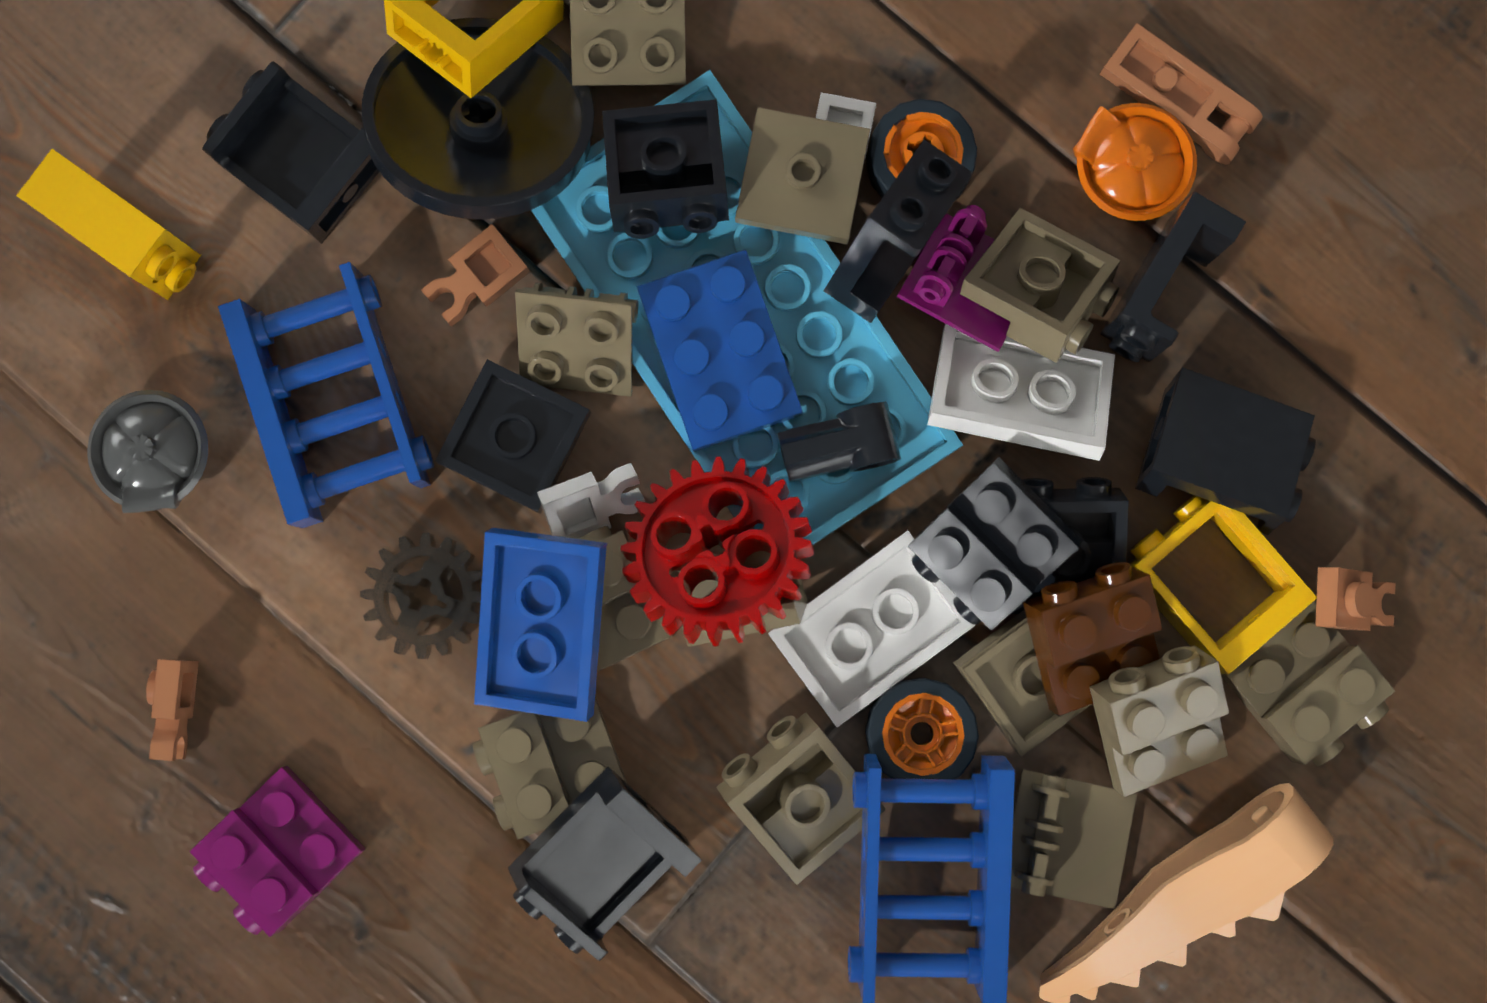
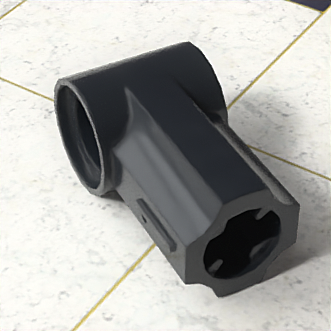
[778,402,901,483]

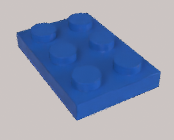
[636,249,803,452]
[474,528,607,722]

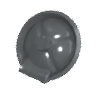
[87,390,208,513]

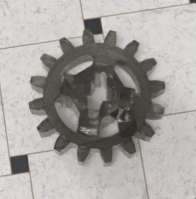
[360,533,482,659]

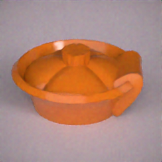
[1073,103,1197,221]

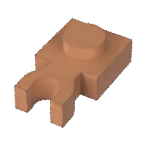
[421,224,530,327]
[1315,567,1396,631]
[146,659,199,761]

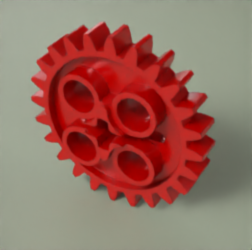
[620,456,814,646]

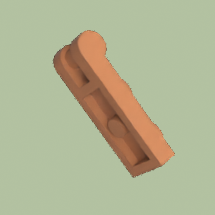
[1100,23,1263,165]

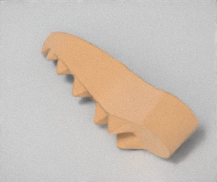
[1039,783,1334,1003]

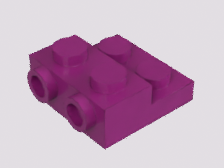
[189,766,366,937]

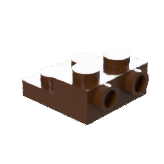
[1023,562,1163,716]

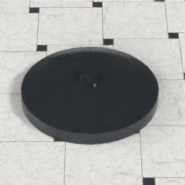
[362,18,594,219]

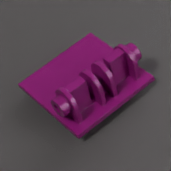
[897,205,1010,352]

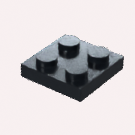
[435,359,591,514]

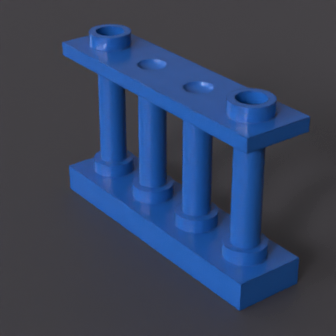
[218,262,434,529]
[848,754,1015,1003]

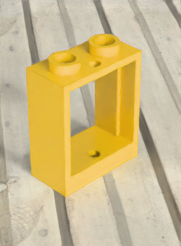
[384,0,564,98]
[16,149,201,300]
[1130,495,1317,674]

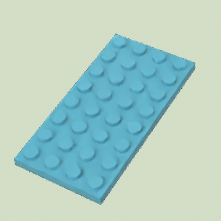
[531,70,963,545]

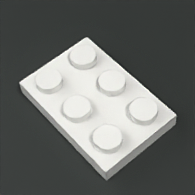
[927,324,1115,461]
[768,531,975,727]

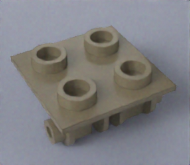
[570,0,686,86]
[515,283,639,397]
[1011,769,1137,909]

